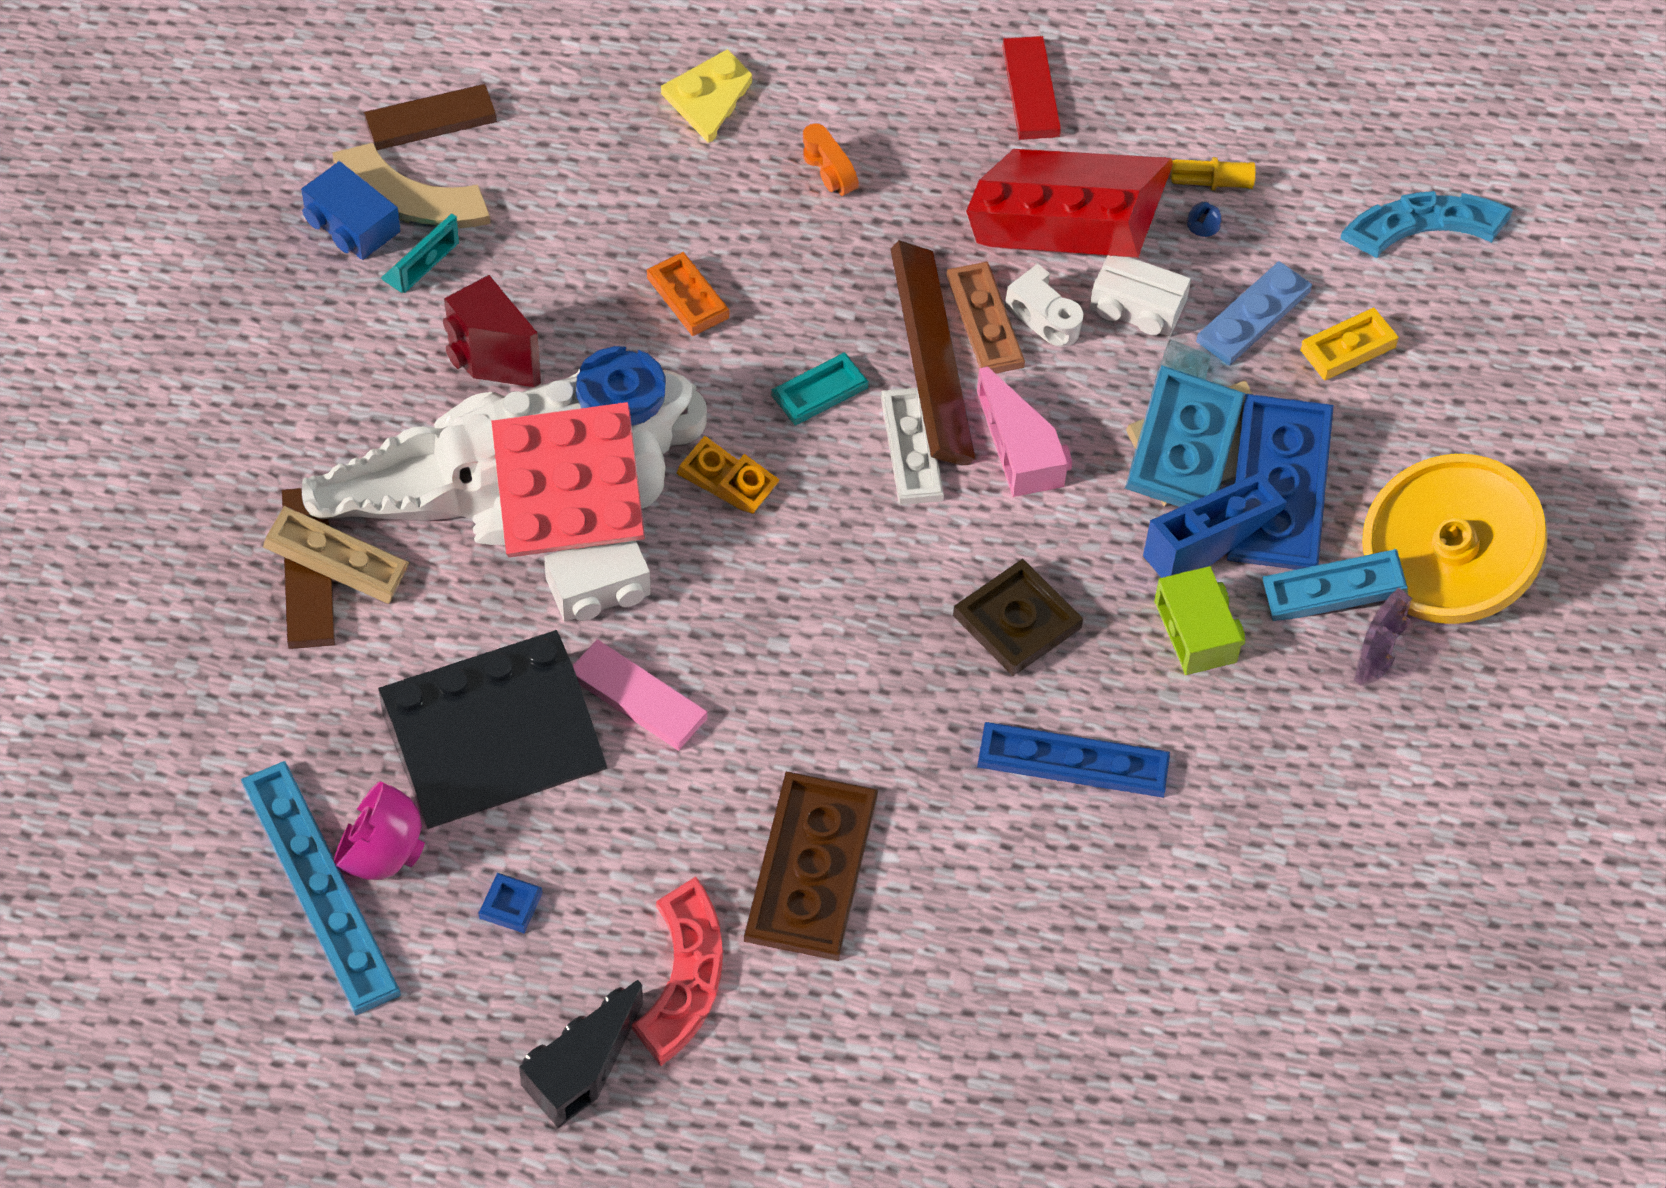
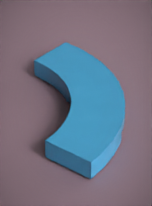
[1340,191,1513,258]

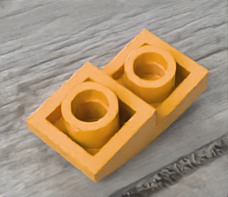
[676,435,780,514]

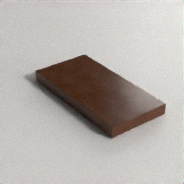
[744,771,878,961]

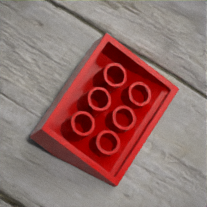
[966,149,1173,258]

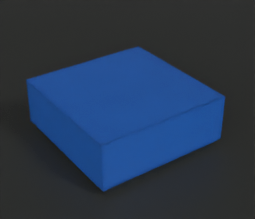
[479,873,543,933]

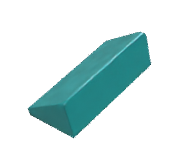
[381,213,459,293]

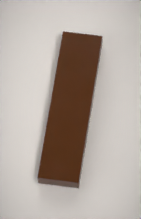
[282,488,335,649]

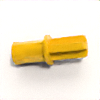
[1170,157,1256,191]

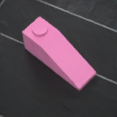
[977,367,1072,497]

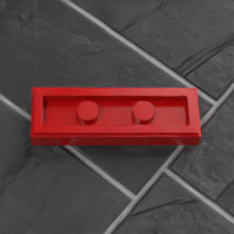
[1002,36,1061,140]

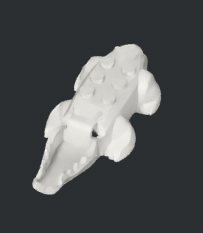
[302,368,707,545]

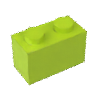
[1154,566,1245,675]

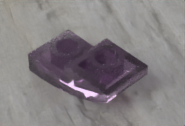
[1354,587,1412,686]

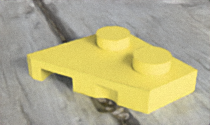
[661,49,752,143]

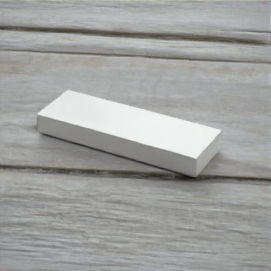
[881,388,944,505]

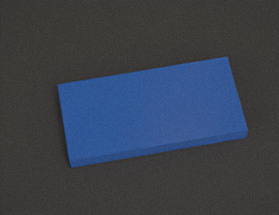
[1227,394,1334,570]

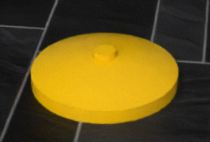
[1362,454,1547,624]

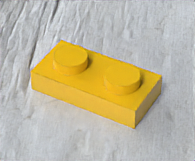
[1300,307,1399,381]

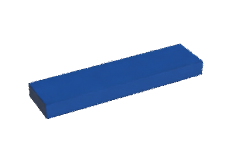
[977,722,1170,798]

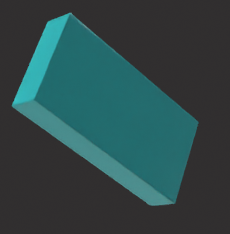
[771,352,869,426]

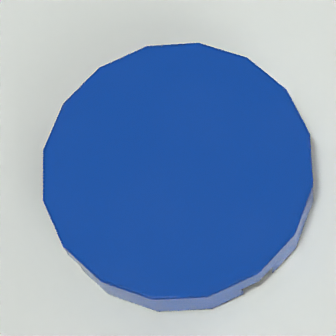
[576,346,666,426]

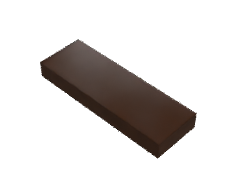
[364,84,497,150]

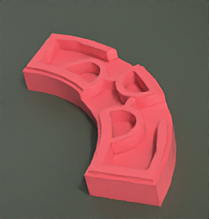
[632,876,723,1066]

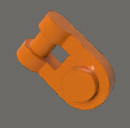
[803,123,859,196]

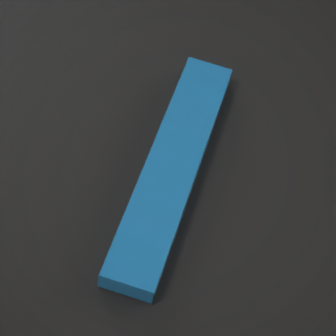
[241,761,401,1016]

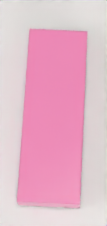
[573,639,707,751]

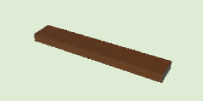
[890,240,976,466]

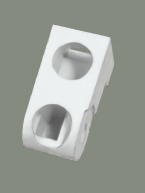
[1005,263,1084,347]

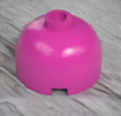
[334,781,425,880]

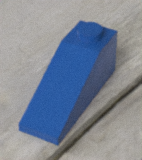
[1143,472,1287,578]

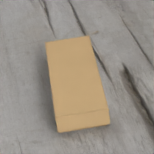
[263,506,409,604]

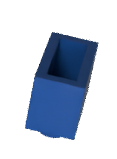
[301,161,401,260]

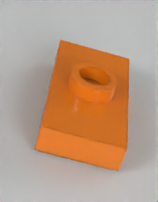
[647,251,729,337]

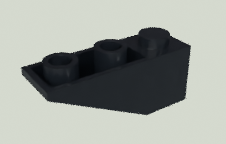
[519,979,643,1128]

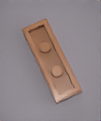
[946,261,1025,374]

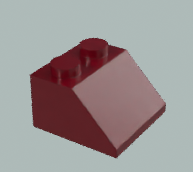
[443,275,541,387]

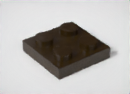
[953,558,1083,676]

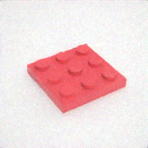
[491,402,645,558]

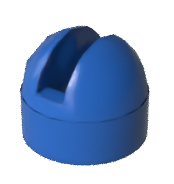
[1187,202,1222,237]

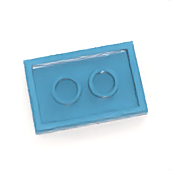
[1124,365,1245,507]

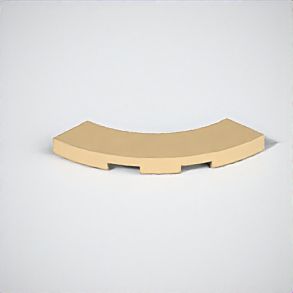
[332,143,490,228]

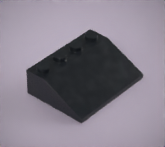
[378,630,607,829]

